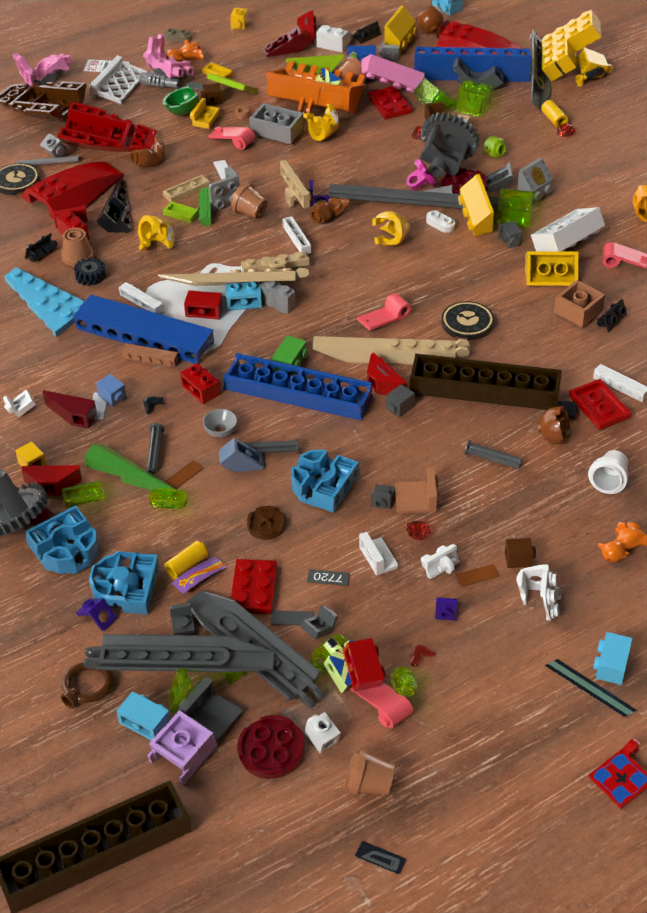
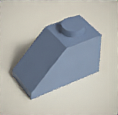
[219,438,264,472]

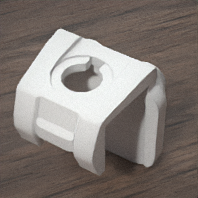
[516,565,561,621]

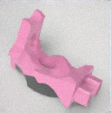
[143,34,194,79]
[12,54,73,86]

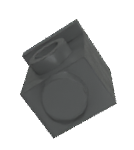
[498,221,522,248]

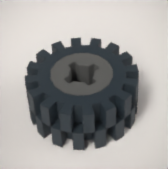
[74,257,106,286]

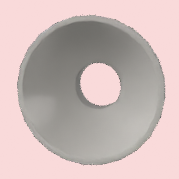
[203,409,237,438]

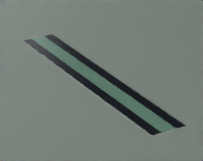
[545,659,637,717]

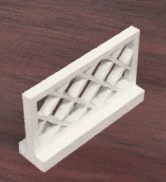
[90,55,148,104]

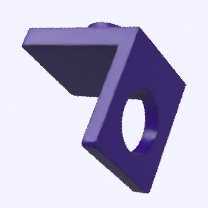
[307,180,329,207]
[435,597,458,621]
[76,598,117,631]

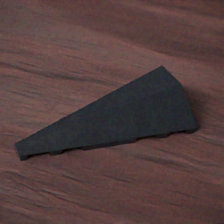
[96,178,132,233]

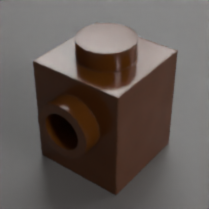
[200,83,223,105]
[504,538,536,568]

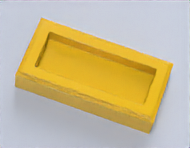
[202,62,234,79]

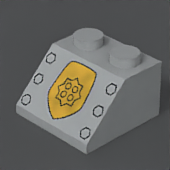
[517,157,553,205]

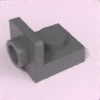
[371,484,395,509]
[169,603,195,636]

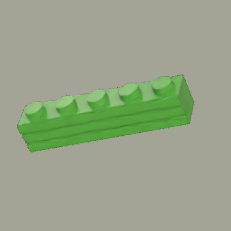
[199,187,211,226]

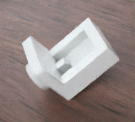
[3,390,36,417]

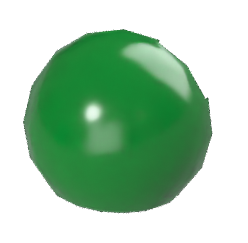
[163,86,199,116]

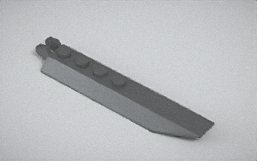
[529,29,551,111]
[186,590,324,708]
[83,634,275,672]

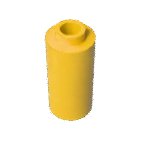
[541,100,568,129]
[164,541,208,580]

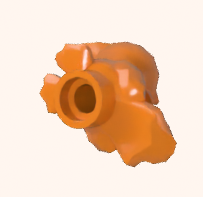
[166,39,204,62]
[598,522,647,563]

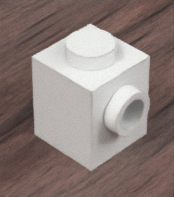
[305,712,341,754]

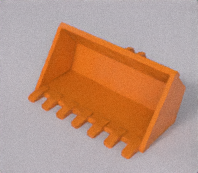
[266,61,366,114]

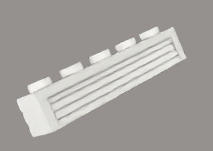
[283,216,311,254]
[119,282,164,314]
[593,364,647,402]

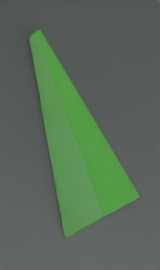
[84,444,177,497]

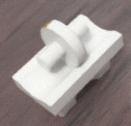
[421,544,460,579]

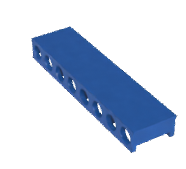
[414,47,532,82]
[73,294,214,364]
[223,353,373,421]

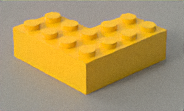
[542,10,601,82]

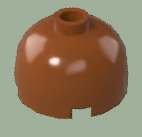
[416,6,444,34]
[538,406,570,444]

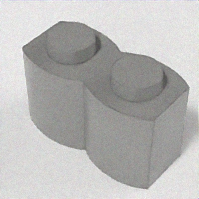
[260,281,296,314]

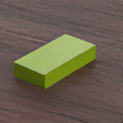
[163,201,199,223]

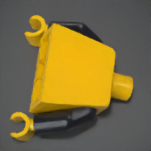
[576,47,613,87]

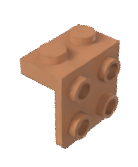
[395,467,440,514]

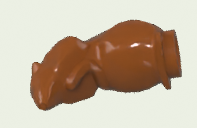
[130,136,165,167]
[310,197,351,223]

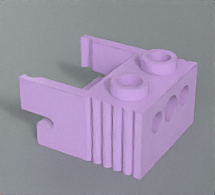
[147,710,217,785]

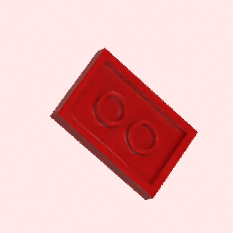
[367,86,412,120]
[568,379,632,430]
[231,559,277,614]

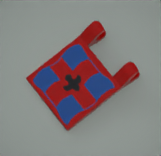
[588,738,647,809]

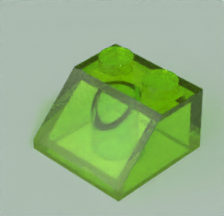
[413,77,457,109]
[453,80,492,117]
[496,189,533,228]

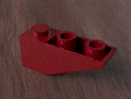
[263,26,309,57]
[43,390,97,428]

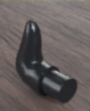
[143,396,163,414]

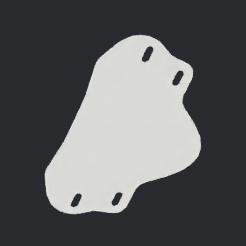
[146,263,246,357]

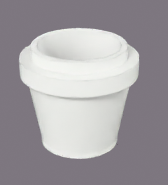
[588,450,629,494]

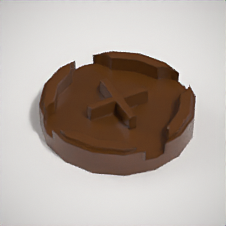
[246,505,286,540]

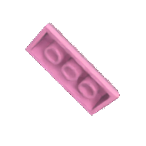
[361,54,425,93]

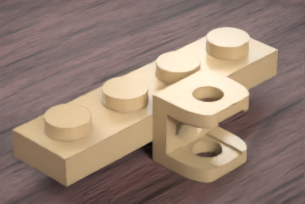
[280,160,312,209]
[241,252,310,272]

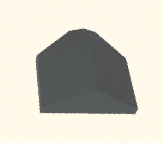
[486,163,513,192]

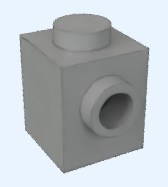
[40,133,68,158]

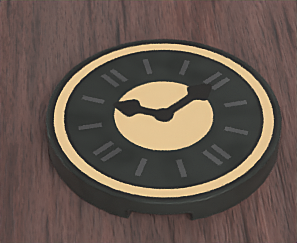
[0,163,40,195]
[441,301,494,340]

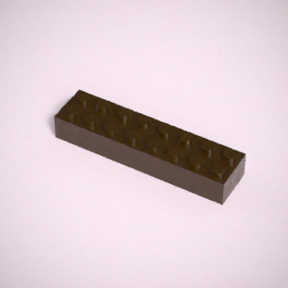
[410,353,562,410]
[0,780,192,913]

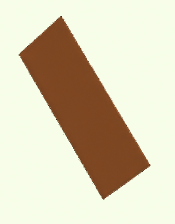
[166,460,204,488]
[455,564,499,587]

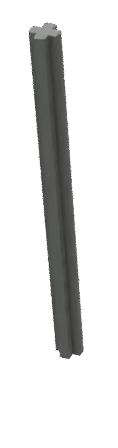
[329,184,521,214]

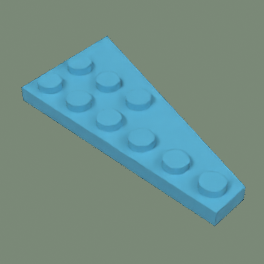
[4,267,85,337]

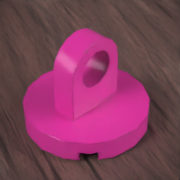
[406,158,437,190]

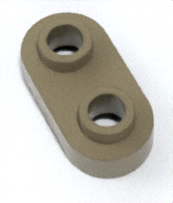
[164,28,192,42]

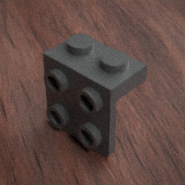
[179,676,242,742]

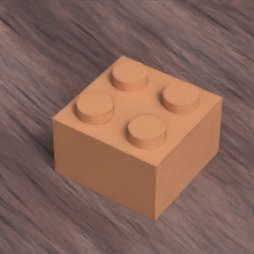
[554,280,605,327]

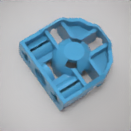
[291,449,360,513]
[26,506,99,574]
[89,551,159,614]

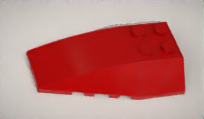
[434,21,528,55]
[57,102,157,152]
[21,161,124,219]

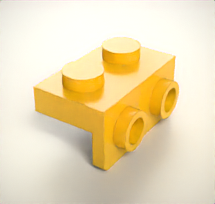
[190,98,220,129]

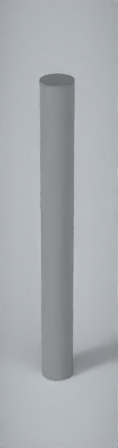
[16,156,79,166]

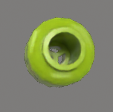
[483,136,506,158]

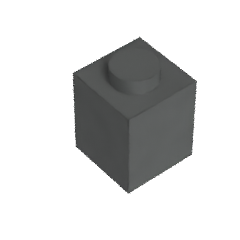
[386,385,415,418]

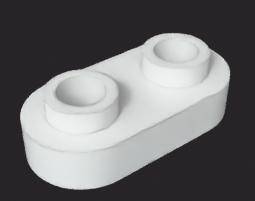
[426,210,455,233]

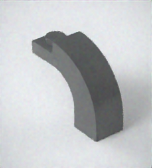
[453,57,504,91]

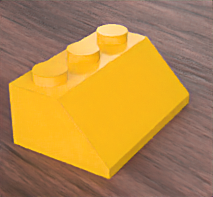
[384,6,418,54]
[458,174,494,236]
[525,251,578,286]

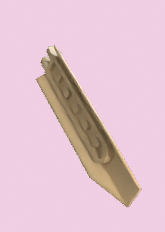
[158,268,309,286]
[312,336,470,365]

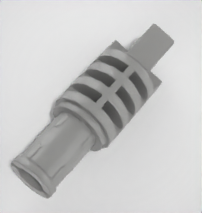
[139,72,179,89]

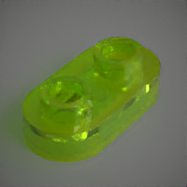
[148,488,188,509]
[310,635,347,670]
[390,666,417,696]

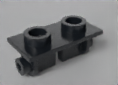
[353,21,381,44]
[25,233,58,262]
[597,299,627,332]

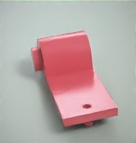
[208,127,256,150]
[603,242,647,269]
[357,293,412,331]
[350,682,413,728]

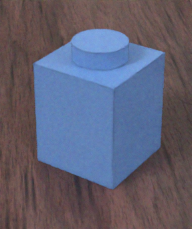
[96,374,126,407]

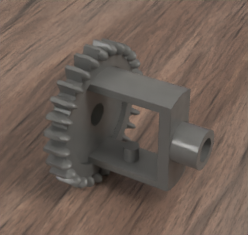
[420,112,480,176]
[0,469,49,537]

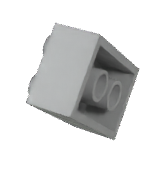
[250,103,304,144]

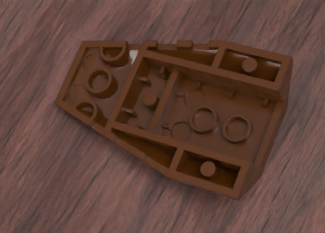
[0,81,87,122]

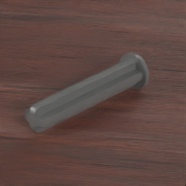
[147,423,164,473]
[245,438,299,454]
[464,440,522,469]

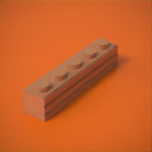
[122,343,179,368]

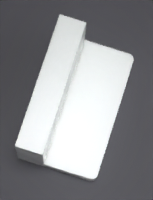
[359,532,398,576]

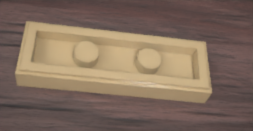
[162,175,211,202]

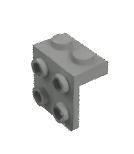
[209,166,240,211]

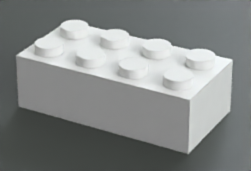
[531,207,605,252]

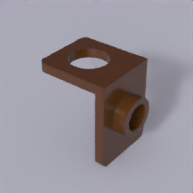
[424,102,445,120]

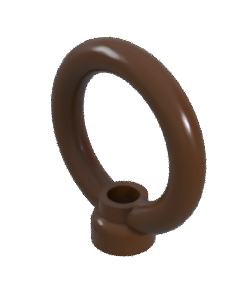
[61,662,114,708]

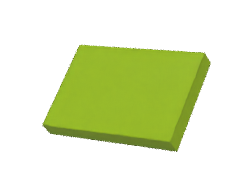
[207,73,258,94]

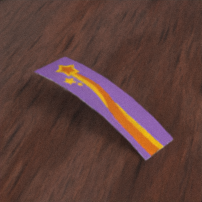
[172,557,228,594]

